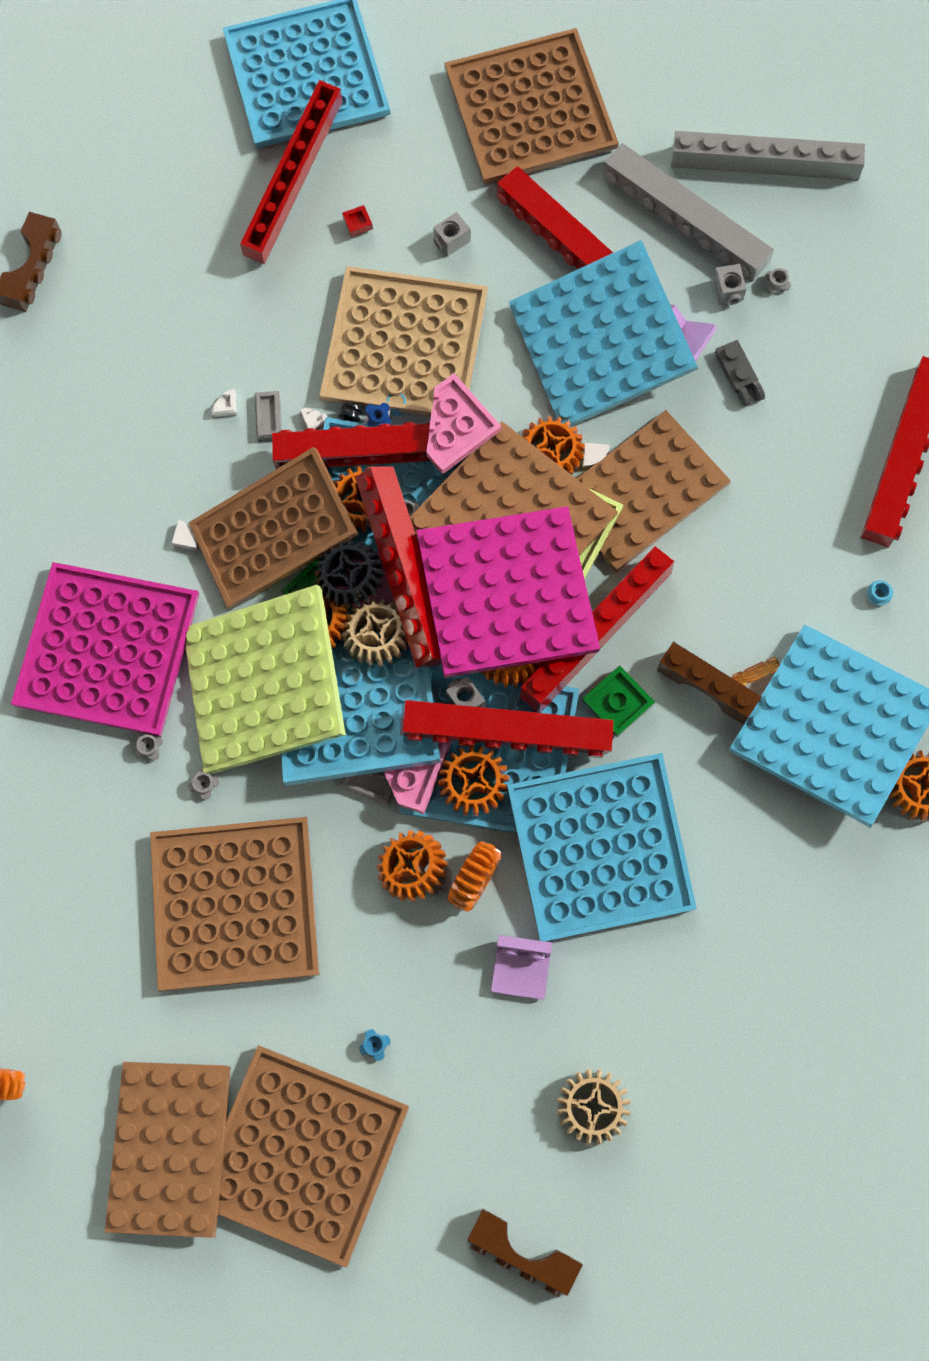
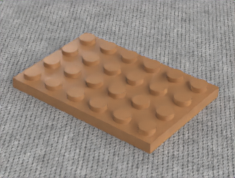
[576,410,731,573]
[188,447,359,610]
[105,1062,231,1238]

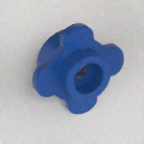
[365,402,391,427]

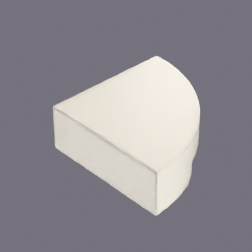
[212,389,237,417]
[299,408,328,430]
[583,443,610,469]
[172,520,198,551]

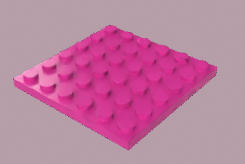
[417,506,600,678]
[11,562,200,737]

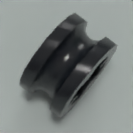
[339,403,363,423]

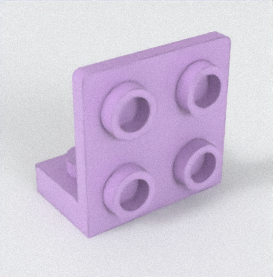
[670,304,717,361]
[491,935,552,1000]

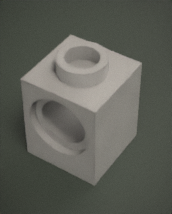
[433,212,471,256]
[713,264,746,305]
[446,676,485,708]

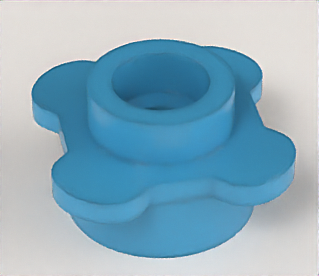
[359,1029,391,1061]

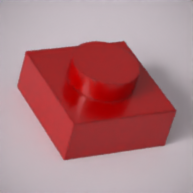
[342,205,373,237]

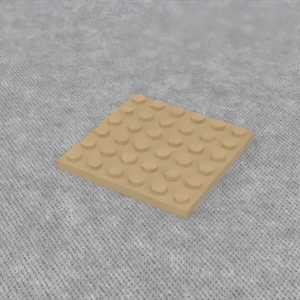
[319,266,488,417]

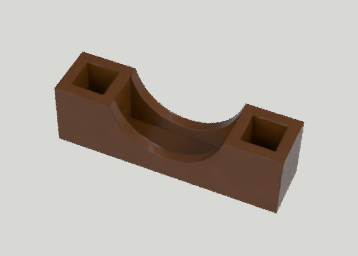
[0,211,62,312]
[657,641,762,725]
[467,1209,583,1298]

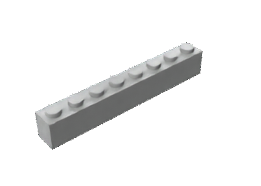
[671,131,865,180]
[603,143,774,281]

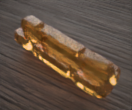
[731,656,780,685]

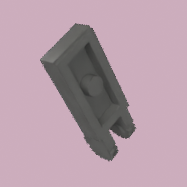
[715,340,765,406]

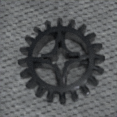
[315,539,384,609]

